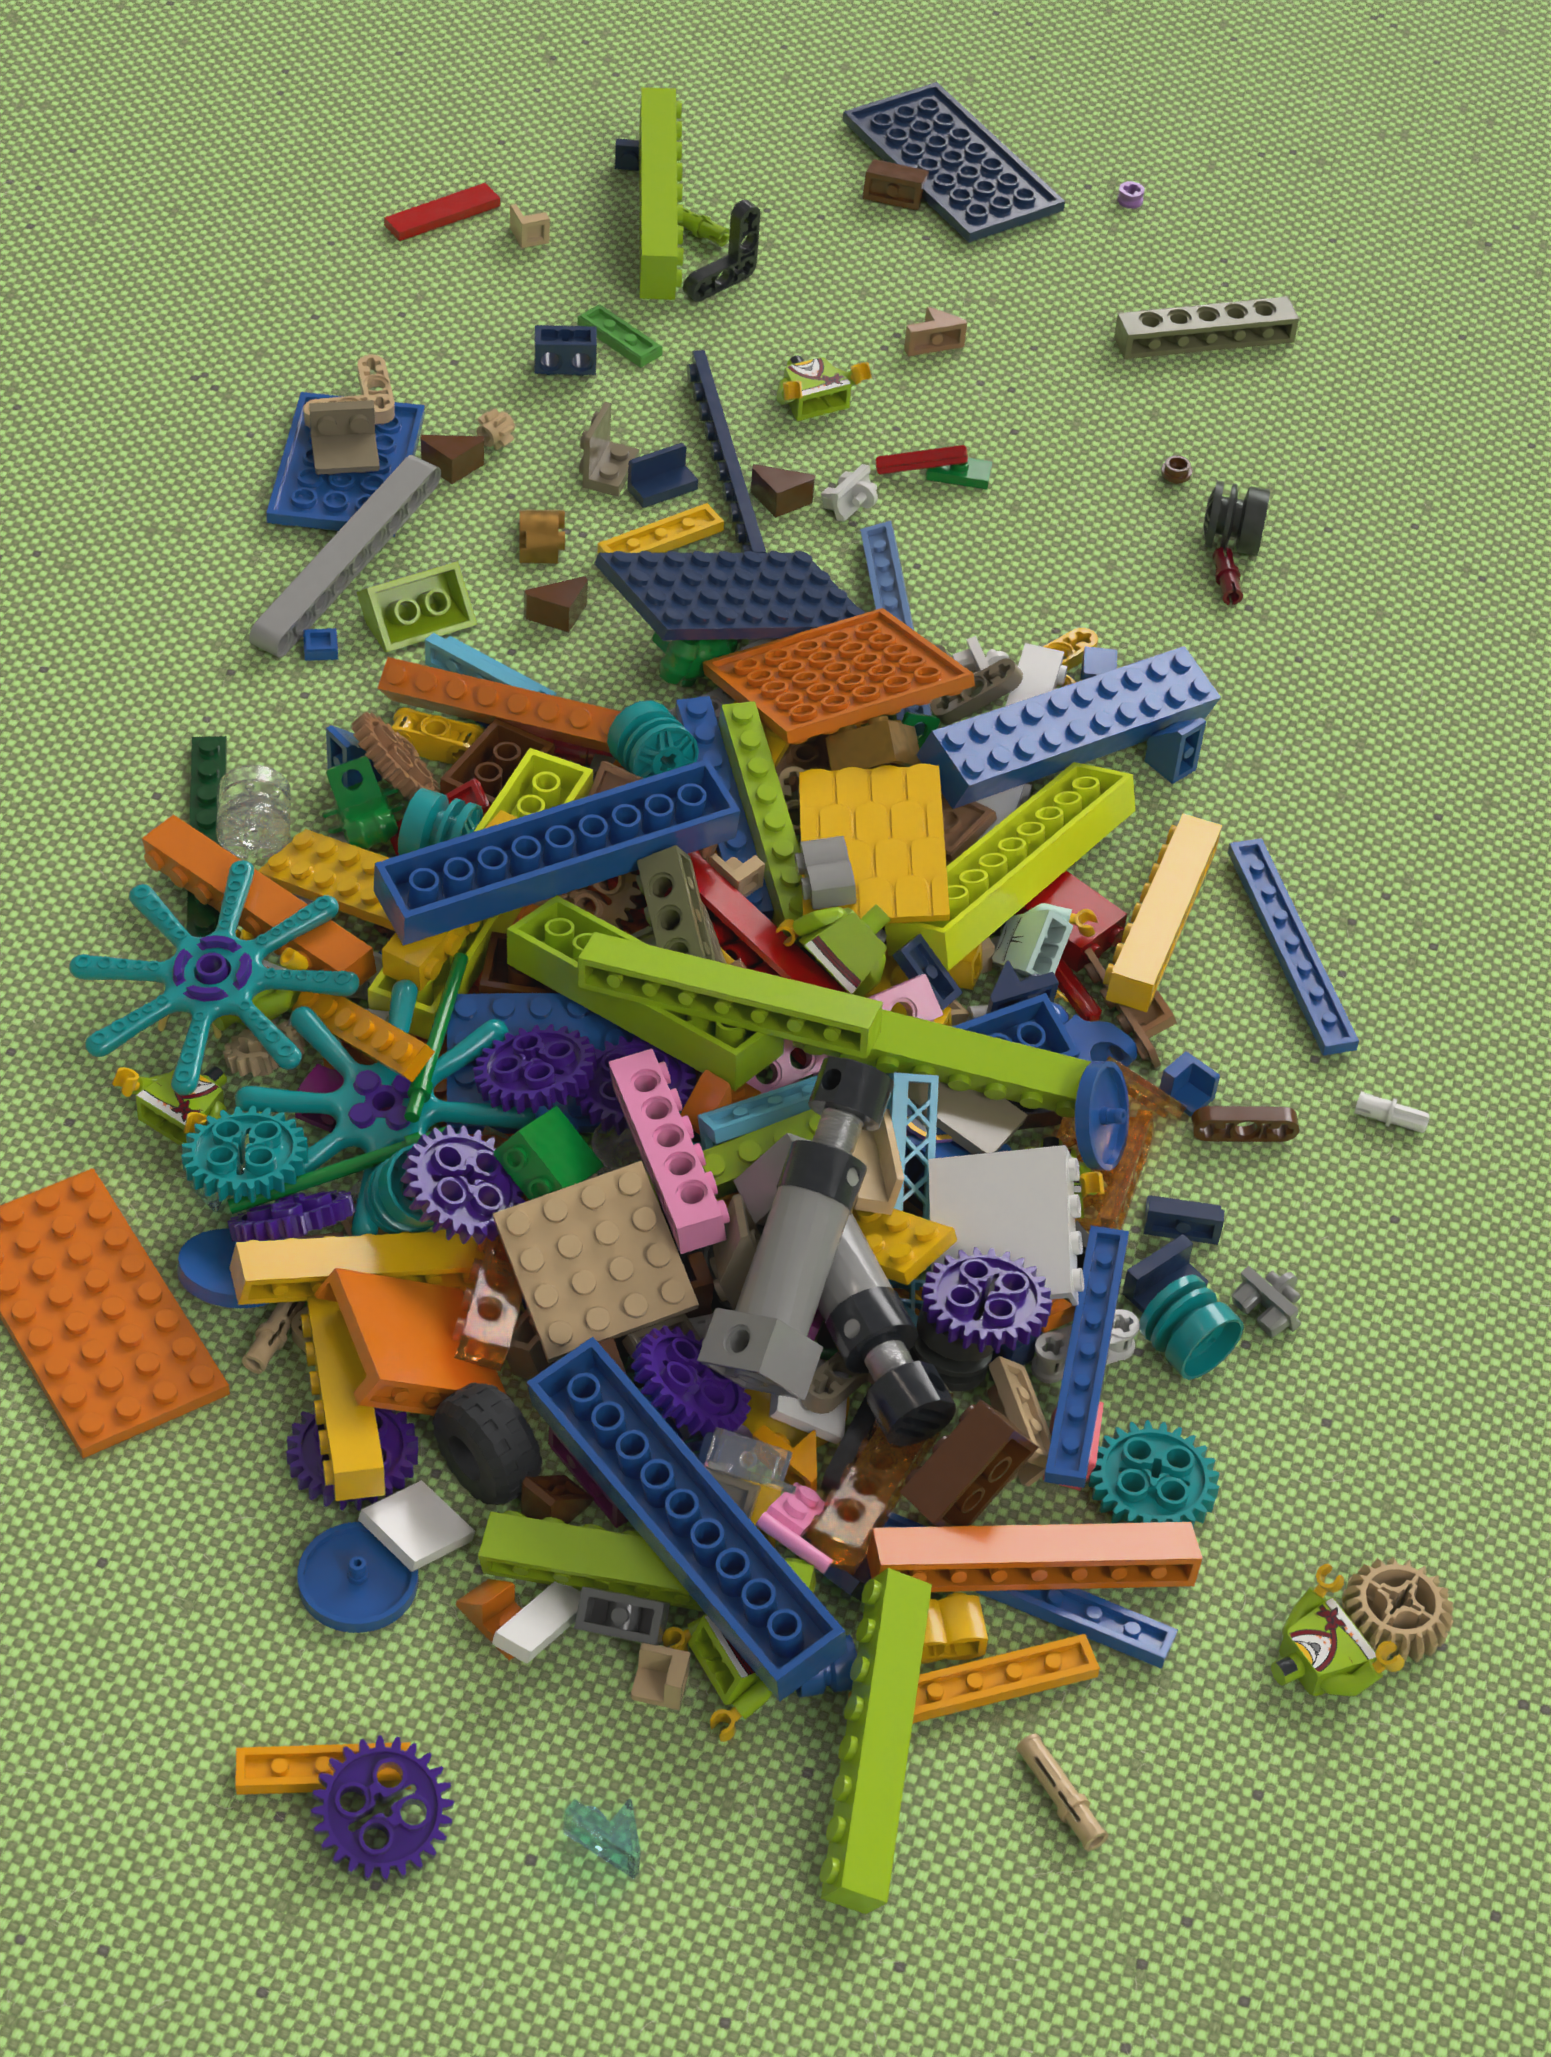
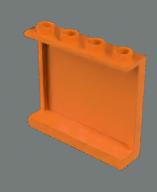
[314,1268,507,1416]

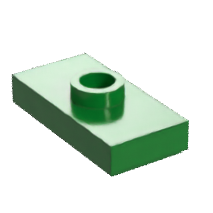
[926,458,993,489]

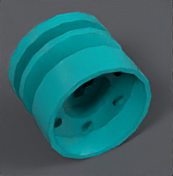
[607,700,699,778]
[398,788,483,855]
[364,1143,434,1234]
[1139,1274,1244,1380]

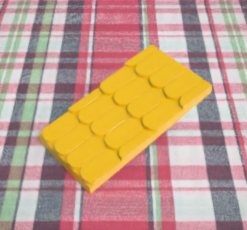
[799,764,950,923]

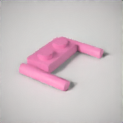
[756,1482,861,1574]

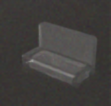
[704,1427,797,1495]

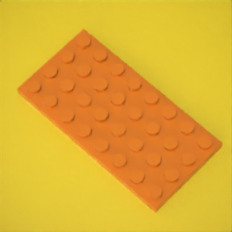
[0,1168,230,1459]

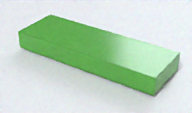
[578,304,663,368]

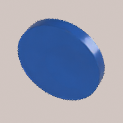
[1075,1061,1129,1170]
[177,1228,271,1308]
[297,1522,419,1633]

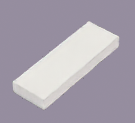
[492,1581,581,1664]

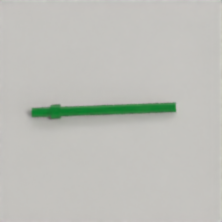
[404,953,468,1123]
[227,1127,446,1214]

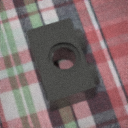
[574,1587,671,1645]

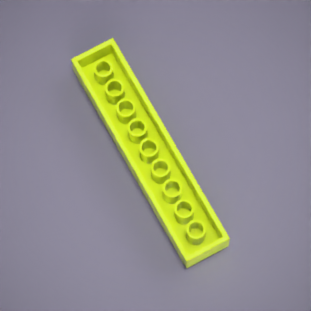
[367,748,593,1040]
[885,762,1136,971]

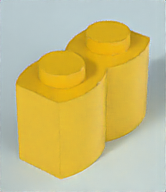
[921,1592,988,1664]

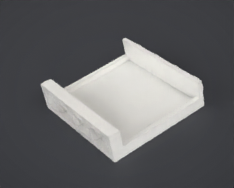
[928,1145,1084,1306]

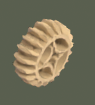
[1341,1556,1453,1663]

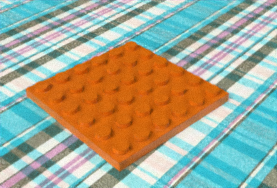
[702,608,975,744]

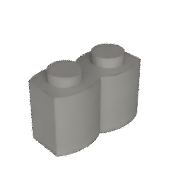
[795,836,856,910]

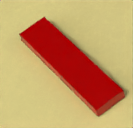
[384,183,500,241]

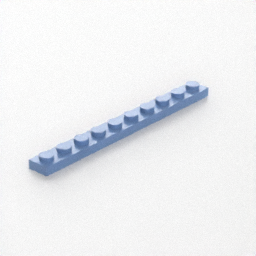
[860,521,932,736]

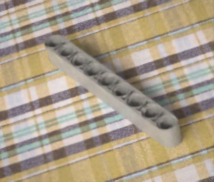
[249,455,441,658]

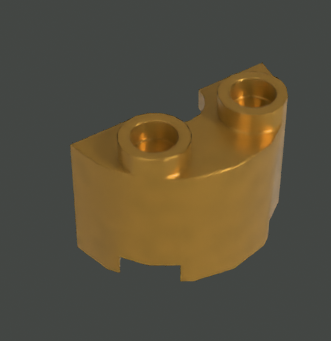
[519,510,565,564]

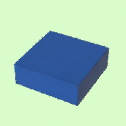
[303,628,338,661]

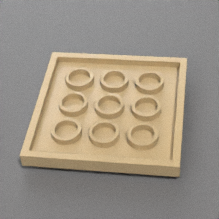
[493,1160,699,1363]

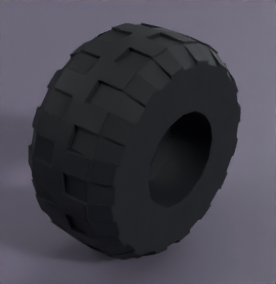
[432,1382,543,1505]

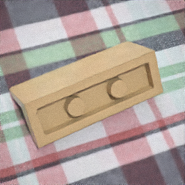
[853,1109,904,1215]
[987,1356,1052,1487]

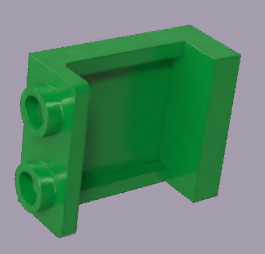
[493,1106,604,1200]

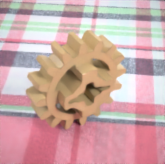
[223,1021,306,1077]

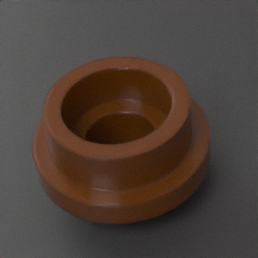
[1161,455,1192,484]

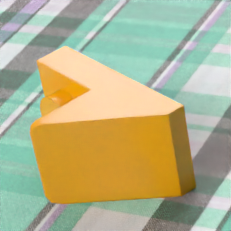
[752,1424,817,1492]

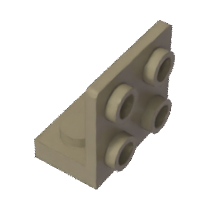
[309,400,379,474]
[579,402,640,497]

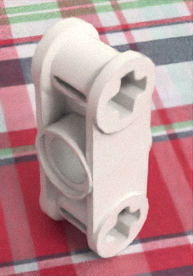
[1031,1309,1140,1384]

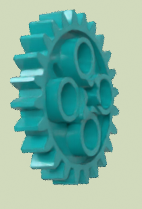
[181,1106,308,1203]
[1088,1420,1220,1528]

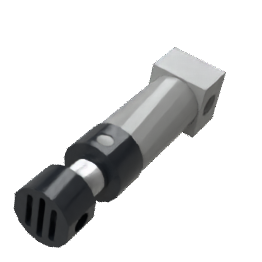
[697,1057,894,1400]
[734,1133,956,1447]

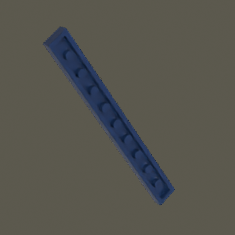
[687,350,766,553]

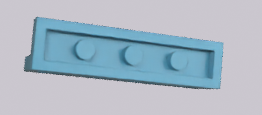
[425,633,556,696]
[886,1073,939,1220]
[698,1075,818,1151]

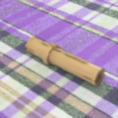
[242,1301,307,1374]
[1016,1733,1108,1851]

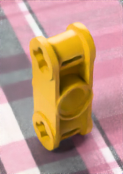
[391,707,485,765]

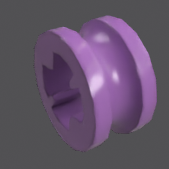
[1117,181,1145,209]

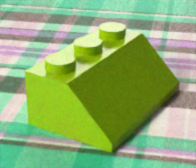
[356,561,478,653]

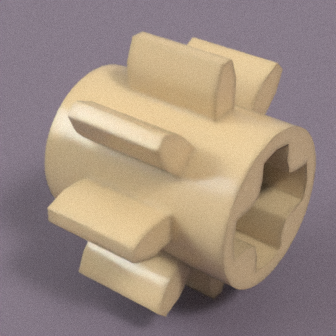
[476,408,515,450]

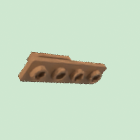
[1084,948,1177,1068]

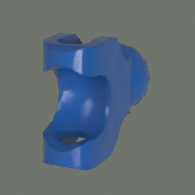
[1051,1002,1137,1069]

